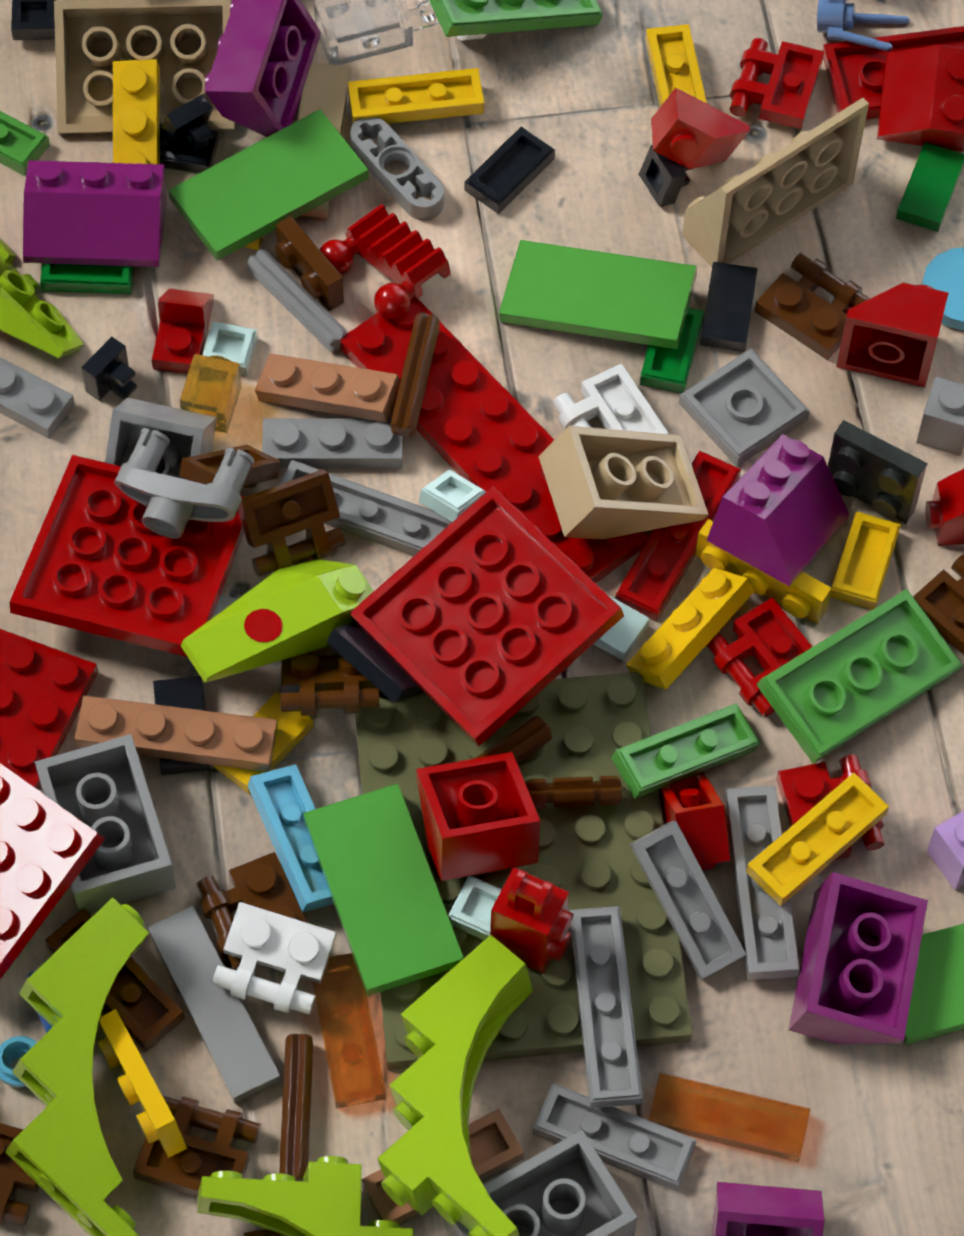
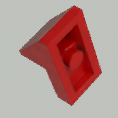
[151,288,214,375]

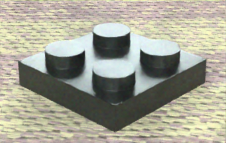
[828,420,927,524]

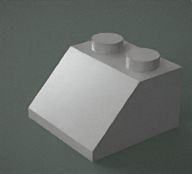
[105,398,217,479]

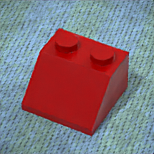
[876,44,964,152]
[836,282,949,388]
[416,752,540,881]

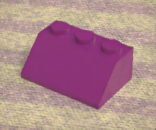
[205,0,321,137]
[23,160,167,267]
[706,434,850,586]
[788,872,928,1044]

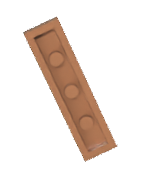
[74,695,278,772]

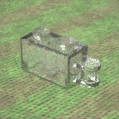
[314,0,439,65]

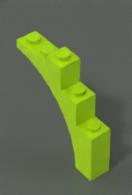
[377,935,533,1236]
[197,1156,413,1236]

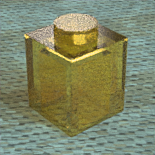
[180,354,242,433]

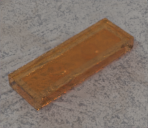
[312,953,386,1109]
[649,1073,811,1162]

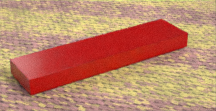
[615,450,741,622]

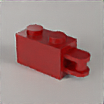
[490,867,574,974]

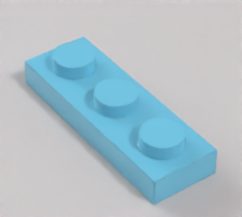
[247,764,334,913]

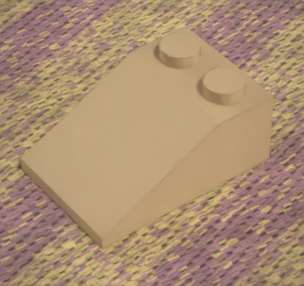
[539,426,709,540]

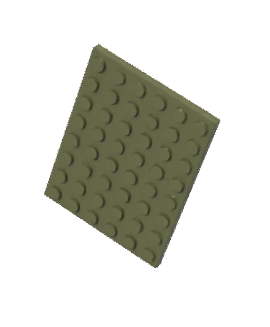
[354,672,692,1069]

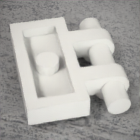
[553,363,668,434]
[212,902,336,1015]

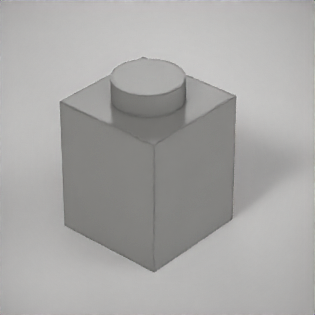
[916,376,964,456]

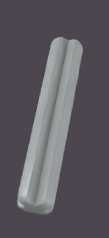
[247,249,347,352]

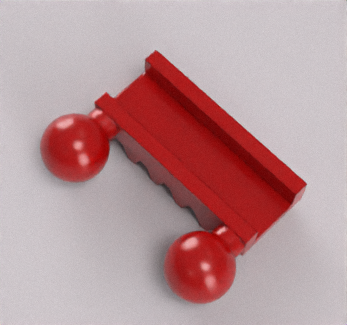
[319,204,451,319]

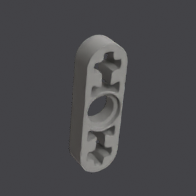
[350,117,444,220]

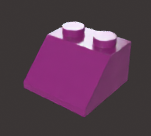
[712,1182,825,1236]

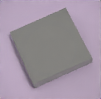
[679,349,810,467]

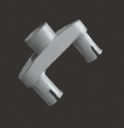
[114,428,254,539]

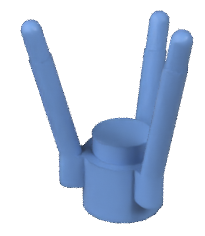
[817,0,910,52]

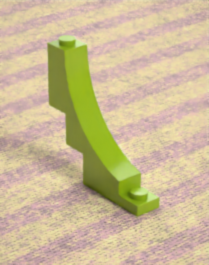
[5,897,149,1236]

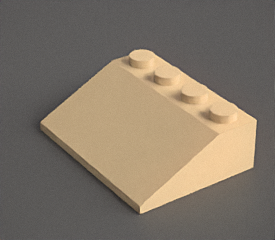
[54,0,235,134]
[682,98,869,267]

